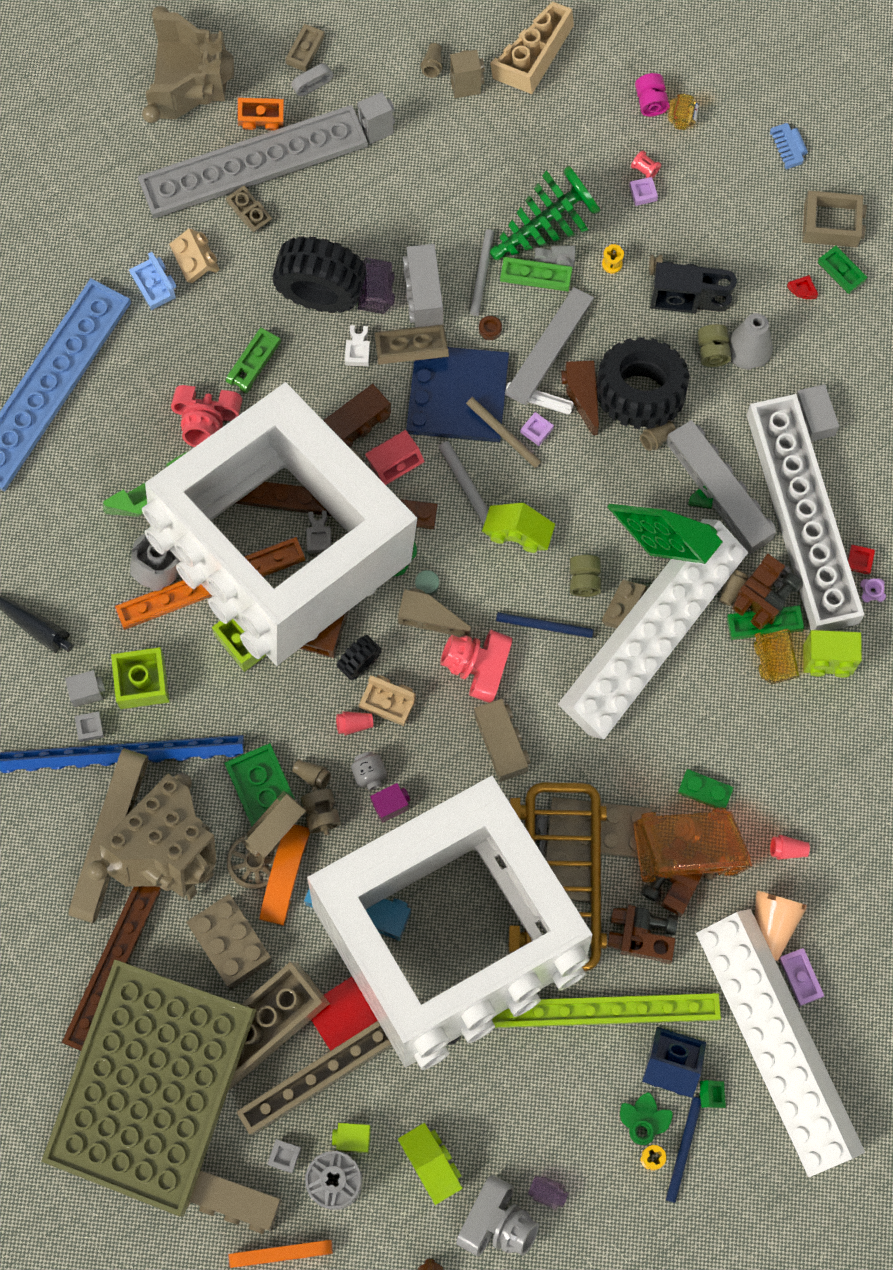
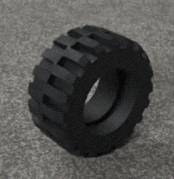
[272,236,366,313]
[596,337,690,429]

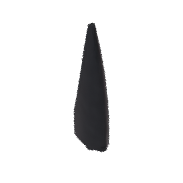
[0,595,74,654]

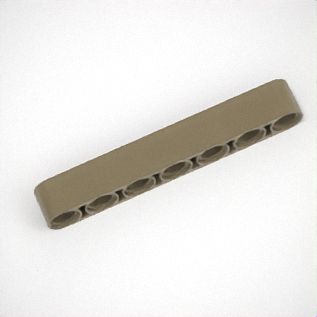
[68,749,149,923]

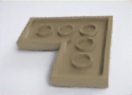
[546,797,652,903]

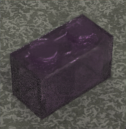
[358,258,395,314]

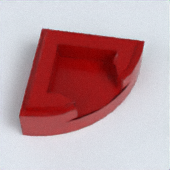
[787,275,819,299]

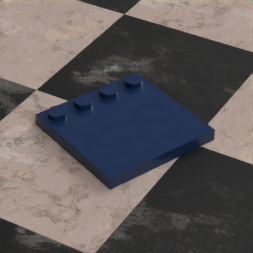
[406,347,509,442]

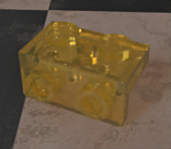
[754,629,800,684]

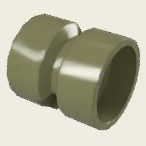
[697,324,731,367]
[570,555,601,597]

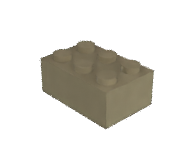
[186,894,273,990]

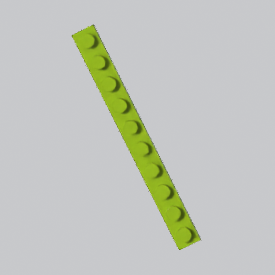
[491,993,721,1028]

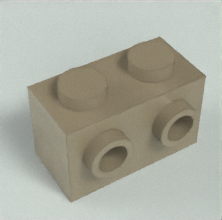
[450,50,485,98]

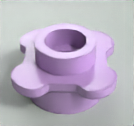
[860,578,886,602]

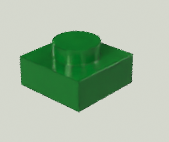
[700,1080,726,1109]

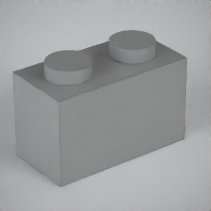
[358,92,395,144]
[797,384,839,442]

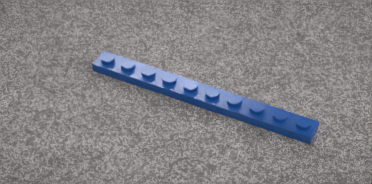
[0,735,245,773]

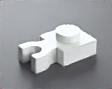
[345,325,370,366]

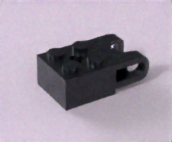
[650,261,737,314]

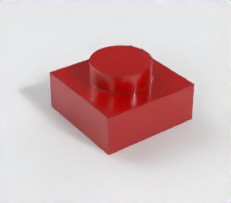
[847,544,875,575]

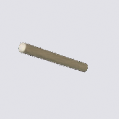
[466,397,542,469]

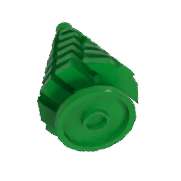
[490,166,601,261]

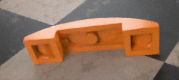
[259,824,310,926]

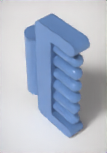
[770,123,808,169]

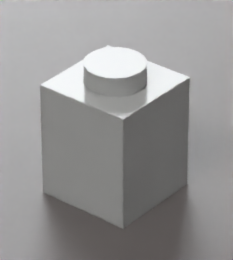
[65,670,105,707]

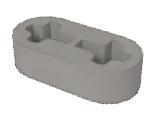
[291,63,333,96]

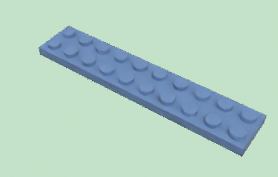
[0,278,131,492]

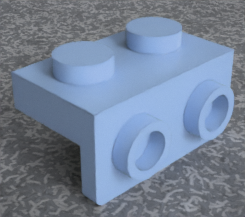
[129,252,177,310]

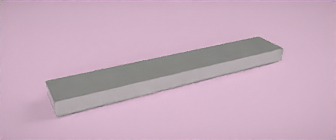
[505,287,594,405]

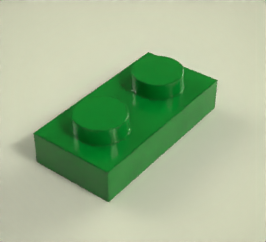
[817,245,867,294]
[677,769,734,812]

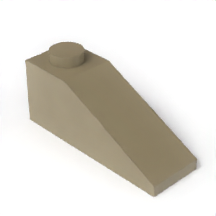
[398,588,471,637]

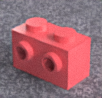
[365,430,425,485]

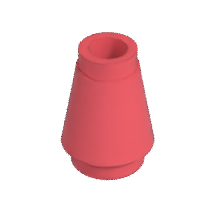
[336,711,373,736]
[770,835,810,860]

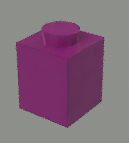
[370,783,411,823]

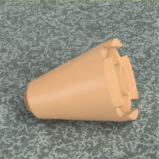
[755,890,807,961]

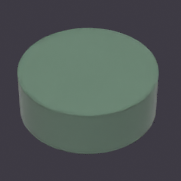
[415,570,439,595]

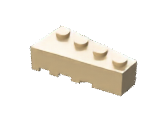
[490,1,574,94]

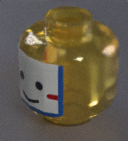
[667,94,699,130]

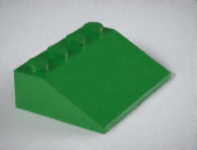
[607,504,723,564]

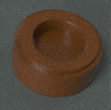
[479,316,502,340]

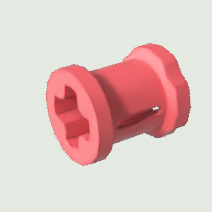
[631,151,661,179]

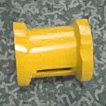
[602,244,624,274]
[640,1145,666,1171]

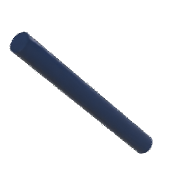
[496,612,594,638]
[665,1097,701,1203]

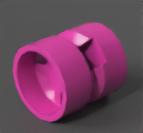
[635,73,670,117]

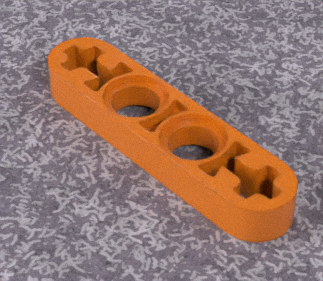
[228,1240,333,1268]

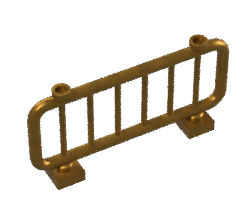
[509,782,607,971]

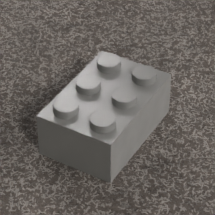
[403,244,443,328]

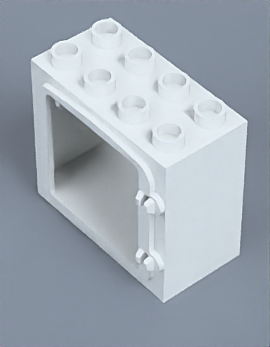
[142,382,417,666]
[307,776,593,1070]

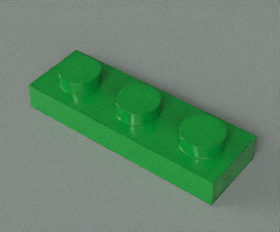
[726,605,804,640]

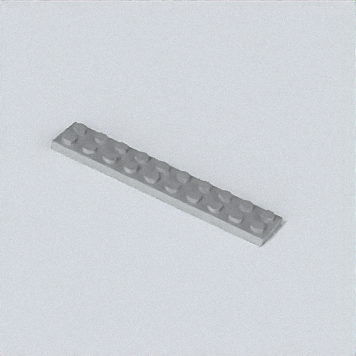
[138,105,368,219]

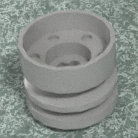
[305,1151,363,1210]

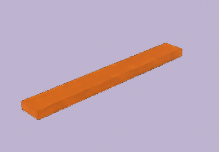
[115,537,306,630]

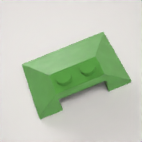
[103,452,187,517]

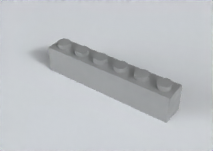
[666,420,776,555]

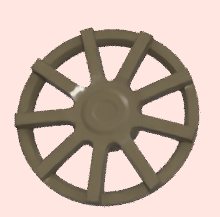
[227,836,279,889]

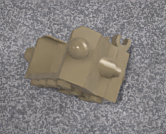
[142,6,235,123]
[87,773,217,901]

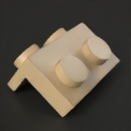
[169,228,220,283]
[359,675,416,726]

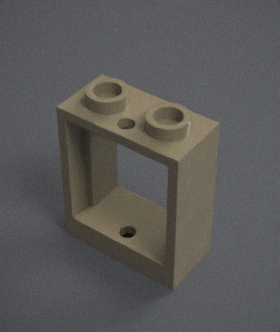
[802,190,867,247]
[244,791,306,858]

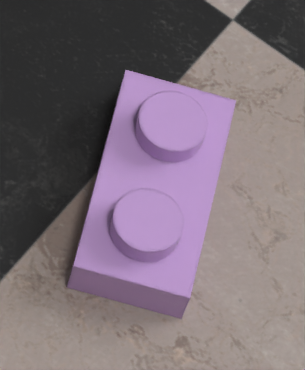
[779,948,824,1007]

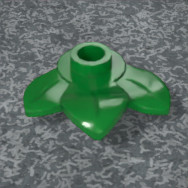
[620,1092,672,1145]

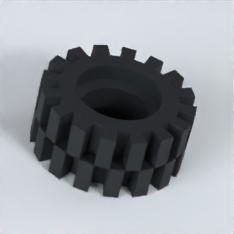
[336,635,382,681]

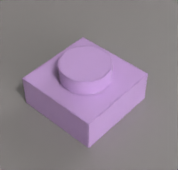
[629,177,658,206]
[520,412,554,446]

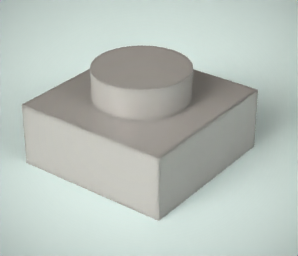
[75,711,104,742]
[267,1139,301,1174]

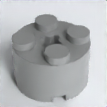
[130,534,180,591]

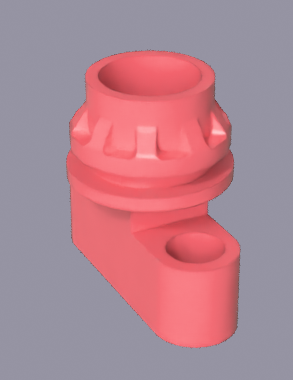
[171,385,243,447]
[440,630,512,703]

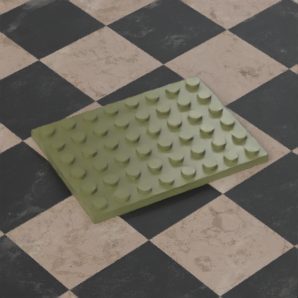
[41,960,256,1217]

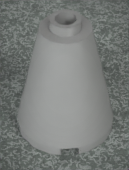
[728,313,773,370]

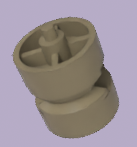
[300,787,341,836]

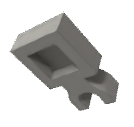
[535,246,575,267]
[306,511,332,554]

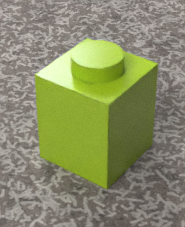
[332,1123,371,1154]

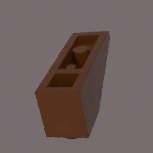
[561,360,599,435]

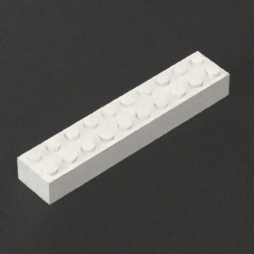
[746,394,864,631]
[558,519,748,739]
[696,909,865,1177]

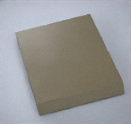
[374,325,449,365]

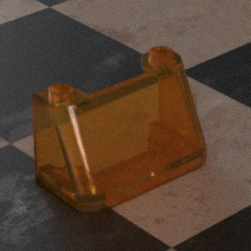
[633,808,752,882]

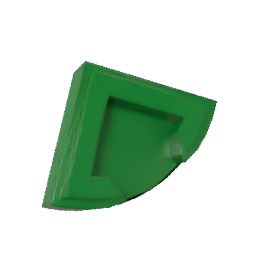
[688,486,713,509]

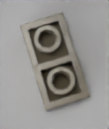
[226,185,272,233]

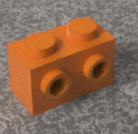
[238,98,284,131]

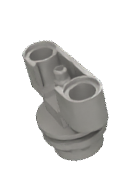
[456,1174,539,1257]

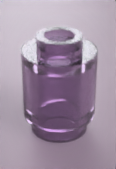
[528,1175,569,1210]

